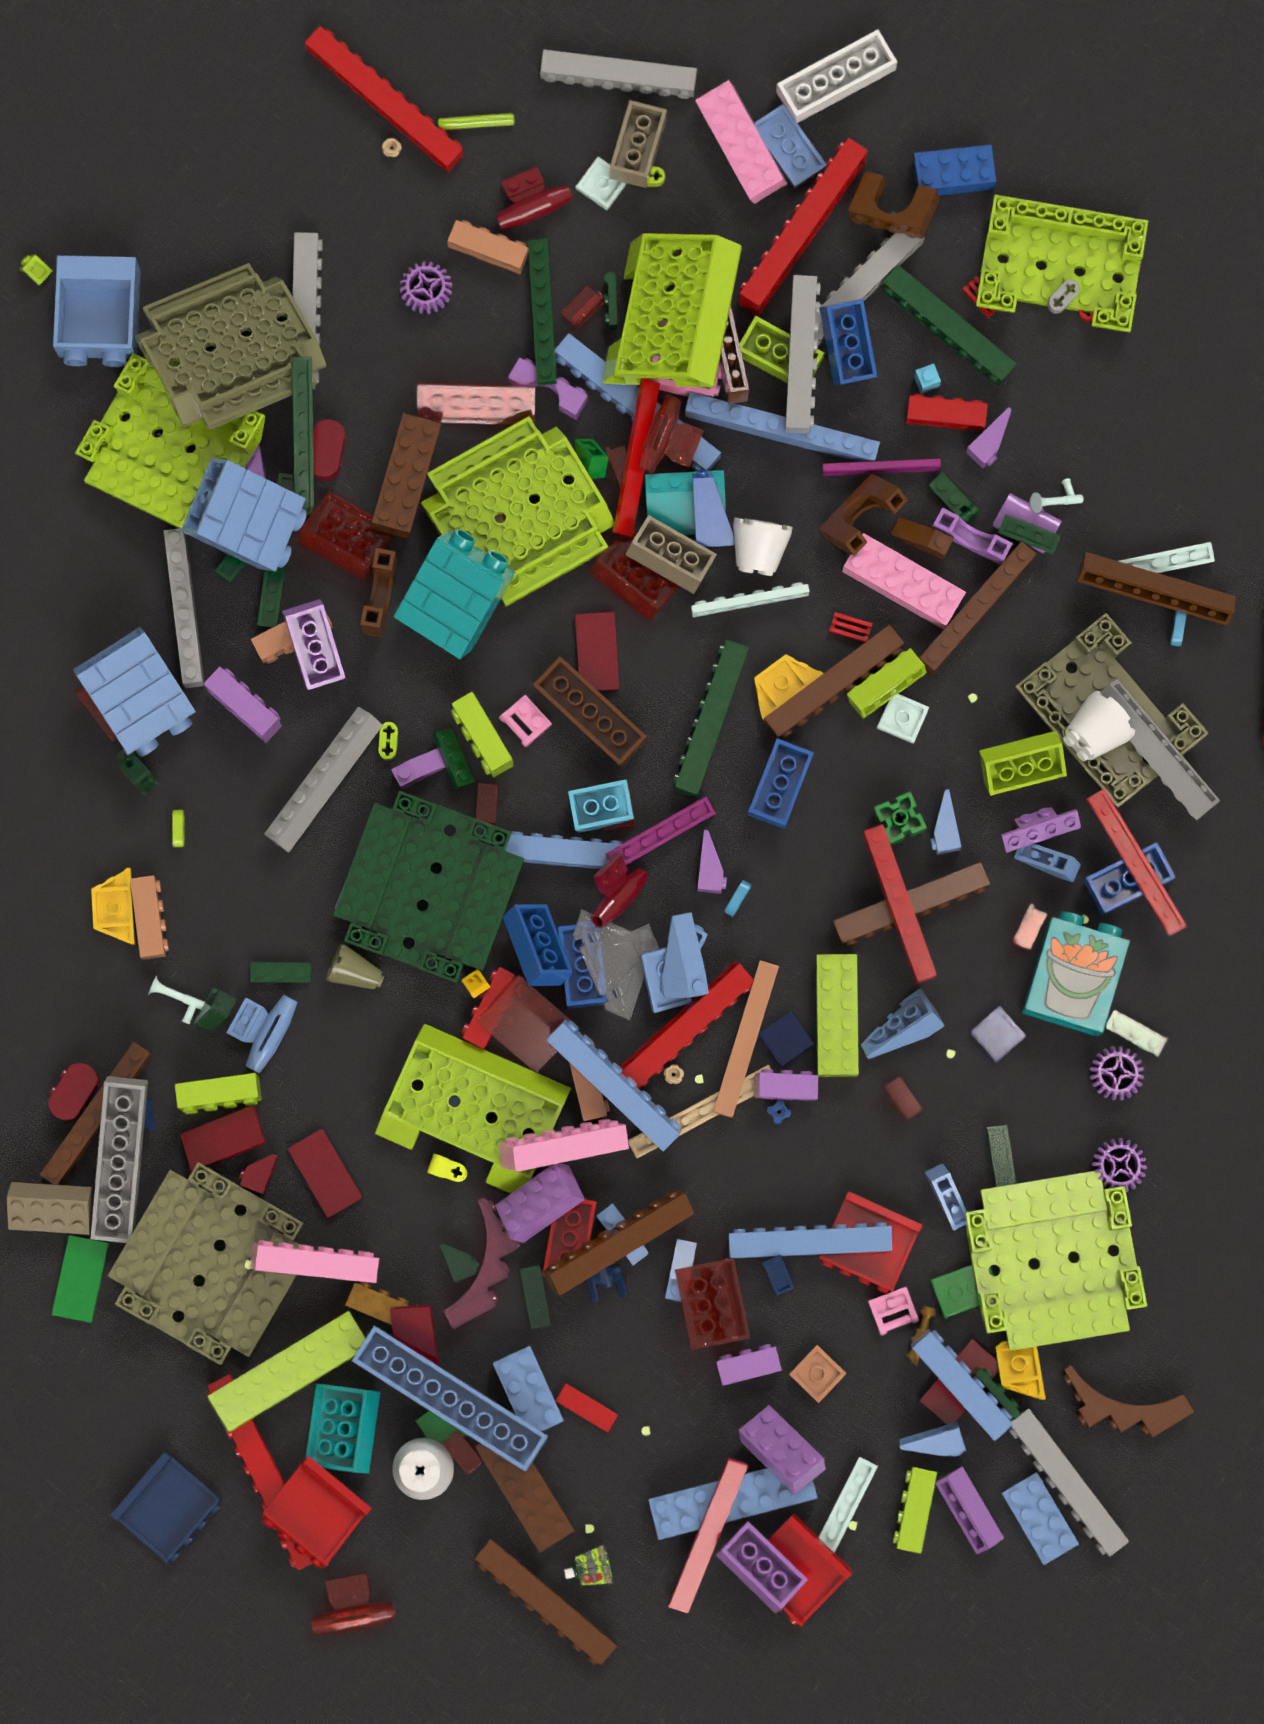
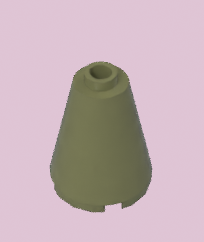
[326,944,384,990]

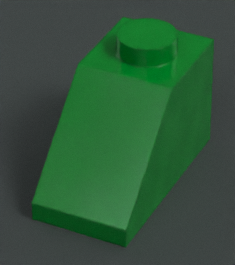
[574,439,609,480]

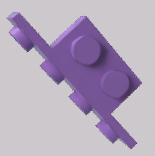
[1001,807,1081,853]

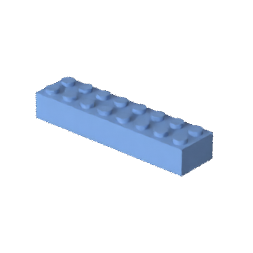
[648,1468,817,1540]

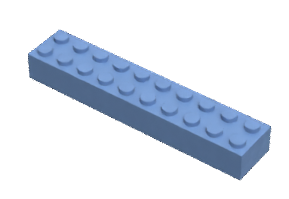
[352,1326,548,1472]

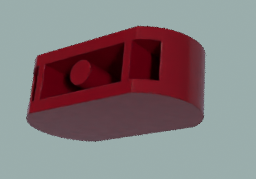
[313,420,346,481]
[48,1063,100,1122]

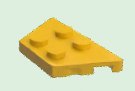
[754,654,823,721]
[91,868,135,945]
[996,1341,1045,1400]

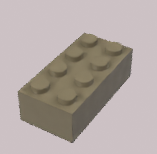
[609,101,667,188]
[626,515,717,594]
[7,1182,93,1234]

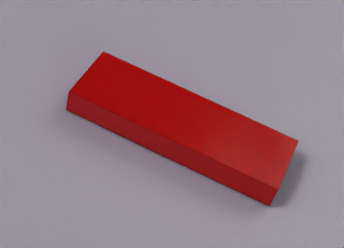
[556,1384,618,1432]

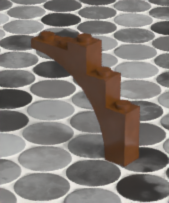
[1062,1366,1194,1437]

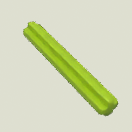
[438,113,514,130]

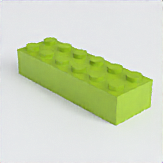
[816,954,858,1077]

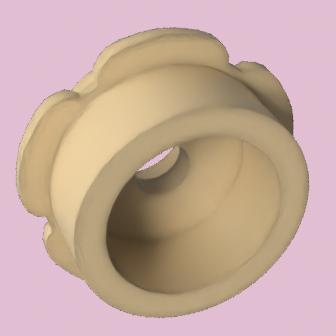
[382,139,401,157]
[664,1065,684,1084]

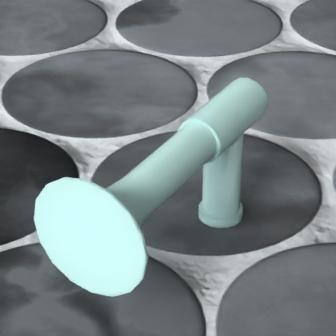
[1030,479,1083,513]
[148,976,205,1024]

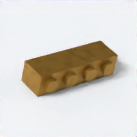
[346,1281,409,1325]

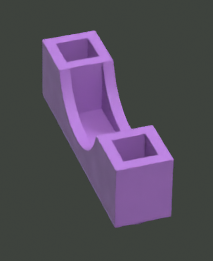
[508,358,588,420]
[932,508,1013,565]

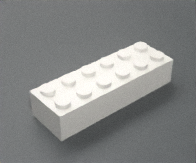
[776,30,897,123]

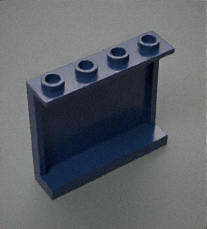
[110,1452,222,1564]

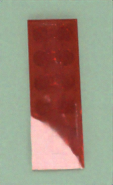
[417,382,535,425]

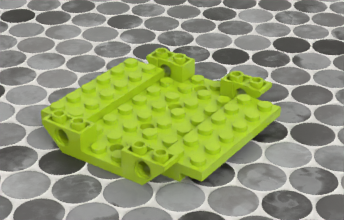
[75,353,266,529]
[421,416,615,607]
[965,1171,1147,1351]

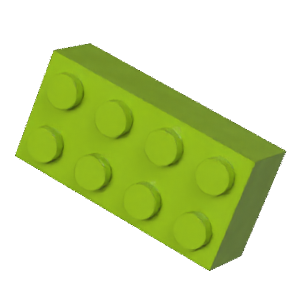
[739,316,824,383]
[451,692,513,778]
[979,731,1067,796]
[175,1073,262,1114]

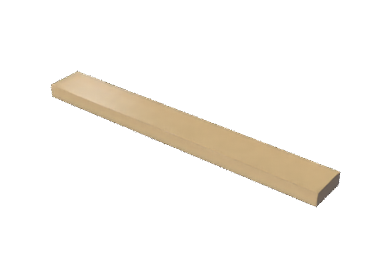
[628,1065,771,1158]

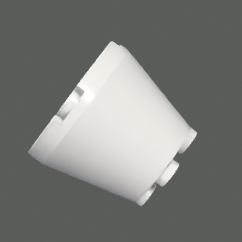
[733,517,793,576]
[1063,691,1135,761]
[393,1438,454,1500]

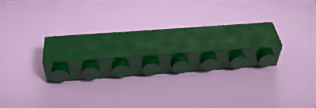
[881,265,1017,386]
[672,640,749,798]

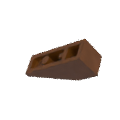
[891,517,954,560]

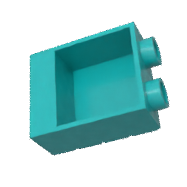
[394,529,516,659]

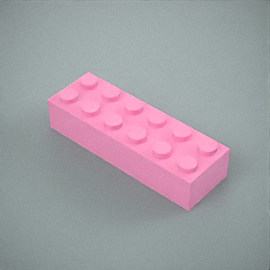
[695,80,787,204]
[842,533,966,630]
[498,1119,629,1172]
[250,1240,379,1283]

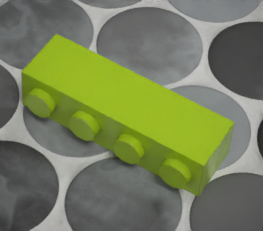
[847,648,926,719]
[893,1467,937,1554]

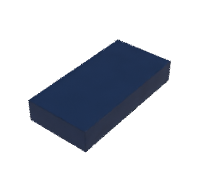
[762,1255,794,1297]

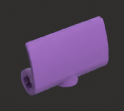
[992,493,1062,553]

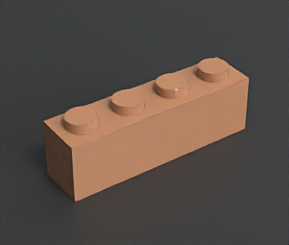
[448,220,529,274]
[251,613,333,664]
[130,875,169,960]
[569,1042,610,1123]

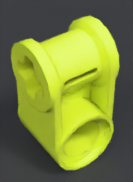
[427,1154,468,1182]

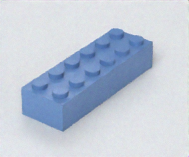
[910,1329,1013,1441]

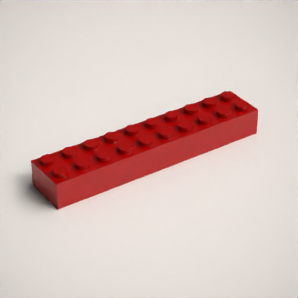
[738,138,868,317]

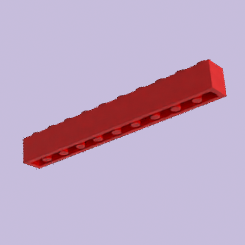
[304,26,463,172]
[207,1375,311,1570]

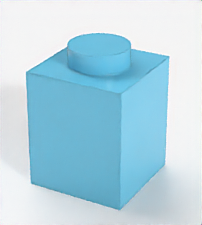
[914,364,941,394]

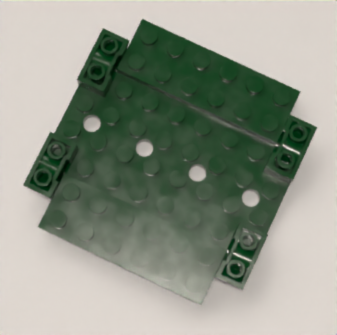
[333,791,525,983]

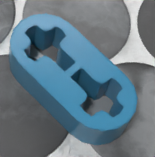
[1170,611,1186,647]
[724,880,752,917]

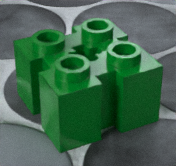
[873,792,927,846]

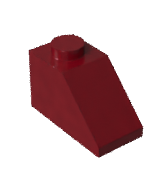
[239,1154,279,1195]

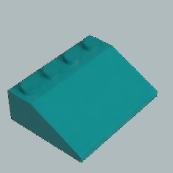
[645,470,726,536]
[306,1384,380,1474]

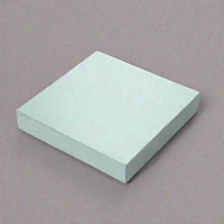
[576,157,627,210]
[877,694,929,744]

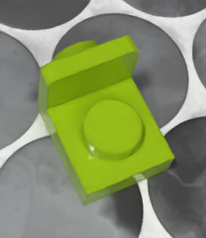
[19,255,52,285]

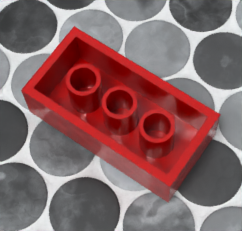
[543,1200,597,1283]

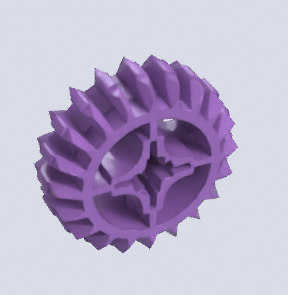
[400,261,452,314]
[1090,1046,1144,1100]
[1092,1138,1147,1192]

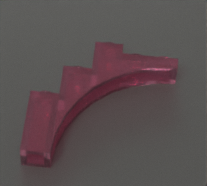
[444,1197,521,1329]

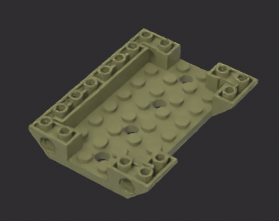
[1015,613,1209,808]

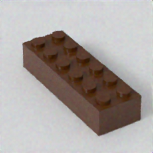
[371,413,441,539]
[533,656,648,768]
[475,1443,575,1552]

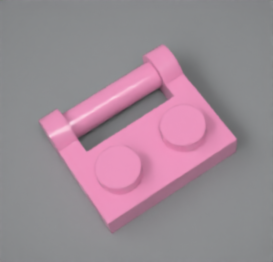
[499,695,552,747]
[868,1287,919,1336]

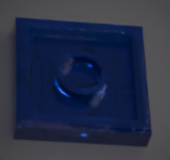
[970,1006,1026,1063]
[758,1011,814,1067]

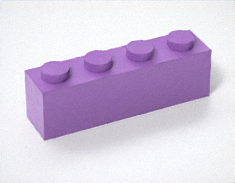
[935,1467,1004,1554]

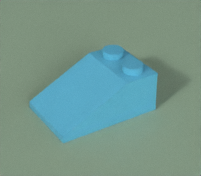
[568,780,634,833]

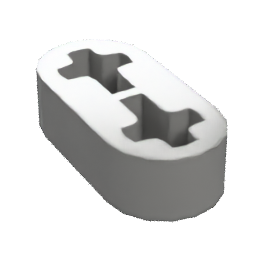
[1048,280,1079,314]

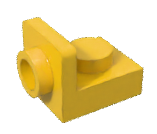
[462,969,490,998]

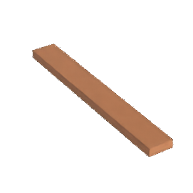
[713,960,779,1118]

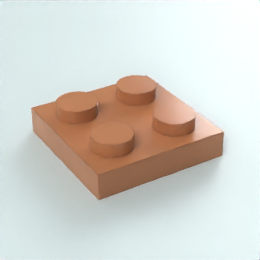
[789,1345,847,1403]

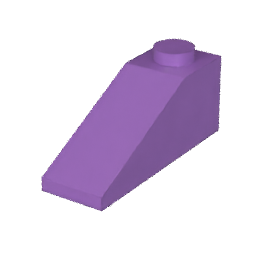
[966,407,1011,468]
[391,748,446,791]
[697,830,727,894]

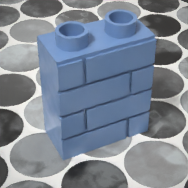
[53,256,141,367]
[181,458,306,572]
[73,627,196,757]

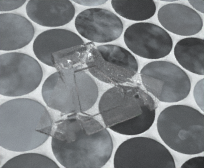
[573,910,659,1020]

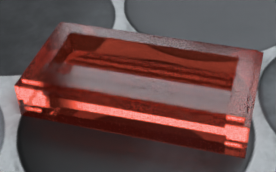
[476,783,499,825]
[442,1430,483,1475]

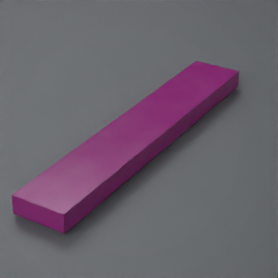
[822,459,941,476]
[605,797,716,865]

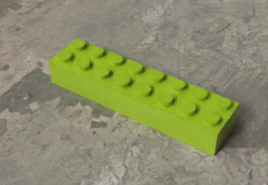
[207,1311,365,1433]

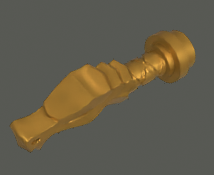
[906,1306,936,1366]

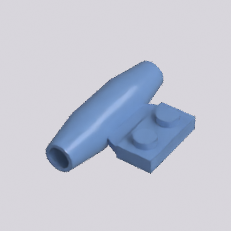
[227,995,297,1073]

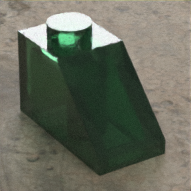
[194,988,237,1032]
[440,1244,480,1283]

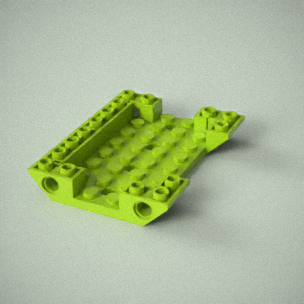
[976,195,1148,333]
[602,234,742,388]
[375,1024,571,1194]

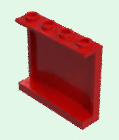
[818,1191,922,1294]
[259,1456,372,1569]
[768,1513,853,1627]

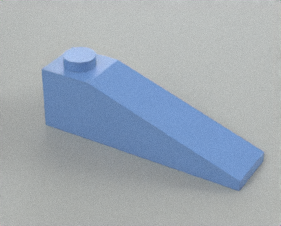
[661,912,709,998]
[861,988,944,1059]

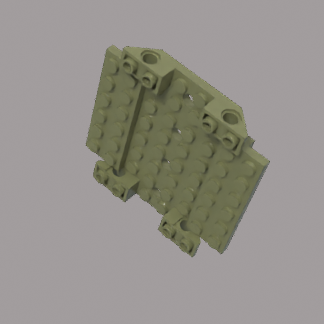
[134,263,326,430]
[108,1162,303,1365]

